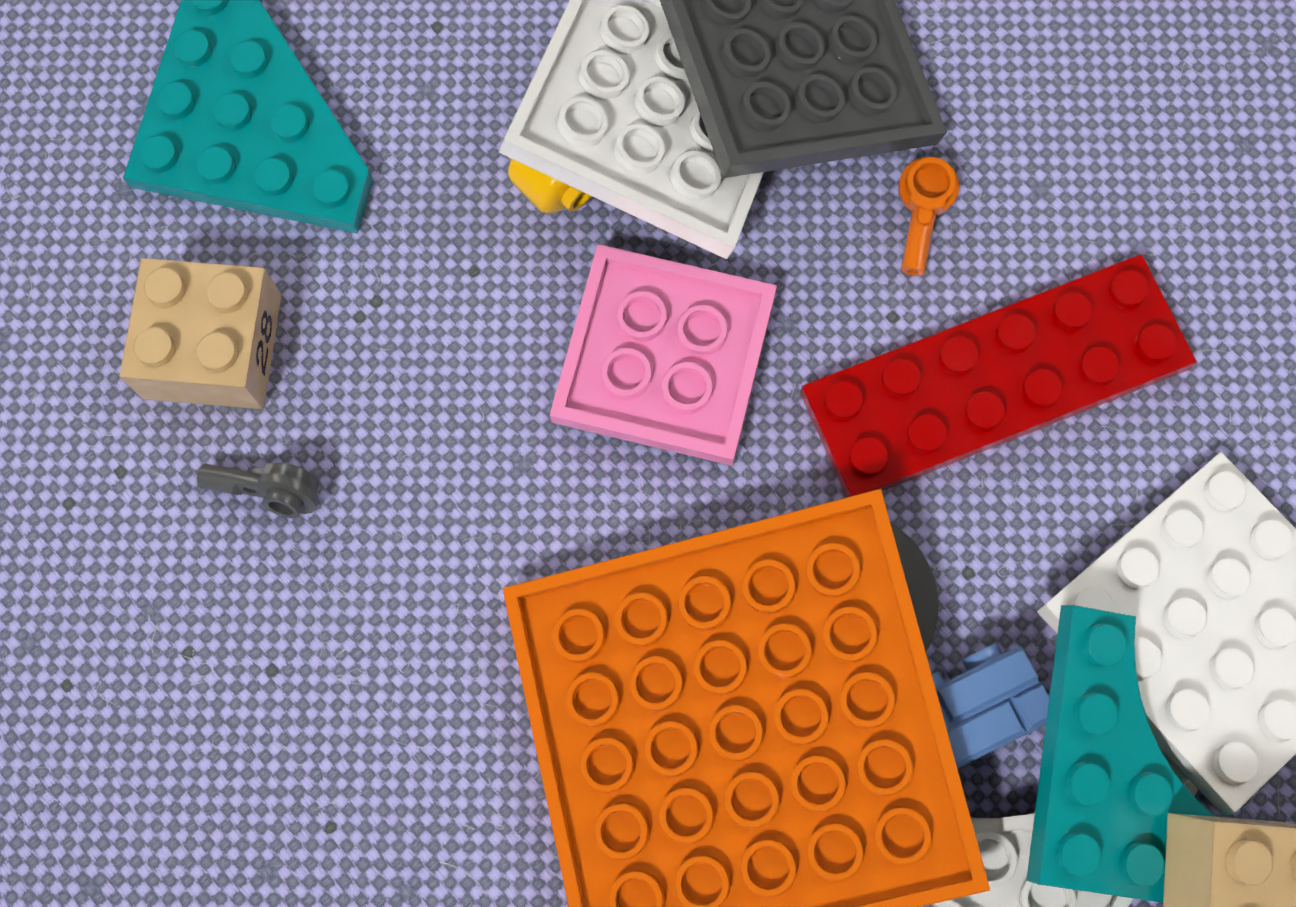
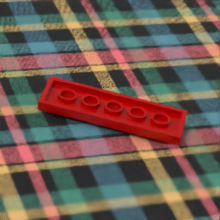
[800,254,1197,498]

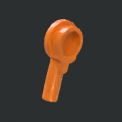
[898,157,959,276]

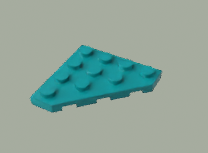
[123,0,373,234]

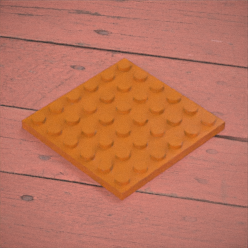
[502,489,991,907]

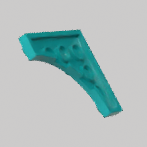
[1026,605,1216,903]

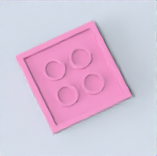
[549,244,777,466]

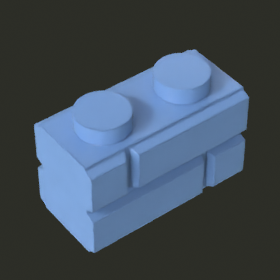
[932,643,1049,769]

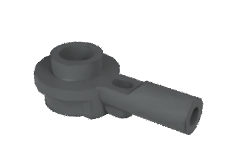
[197,463,319,518]

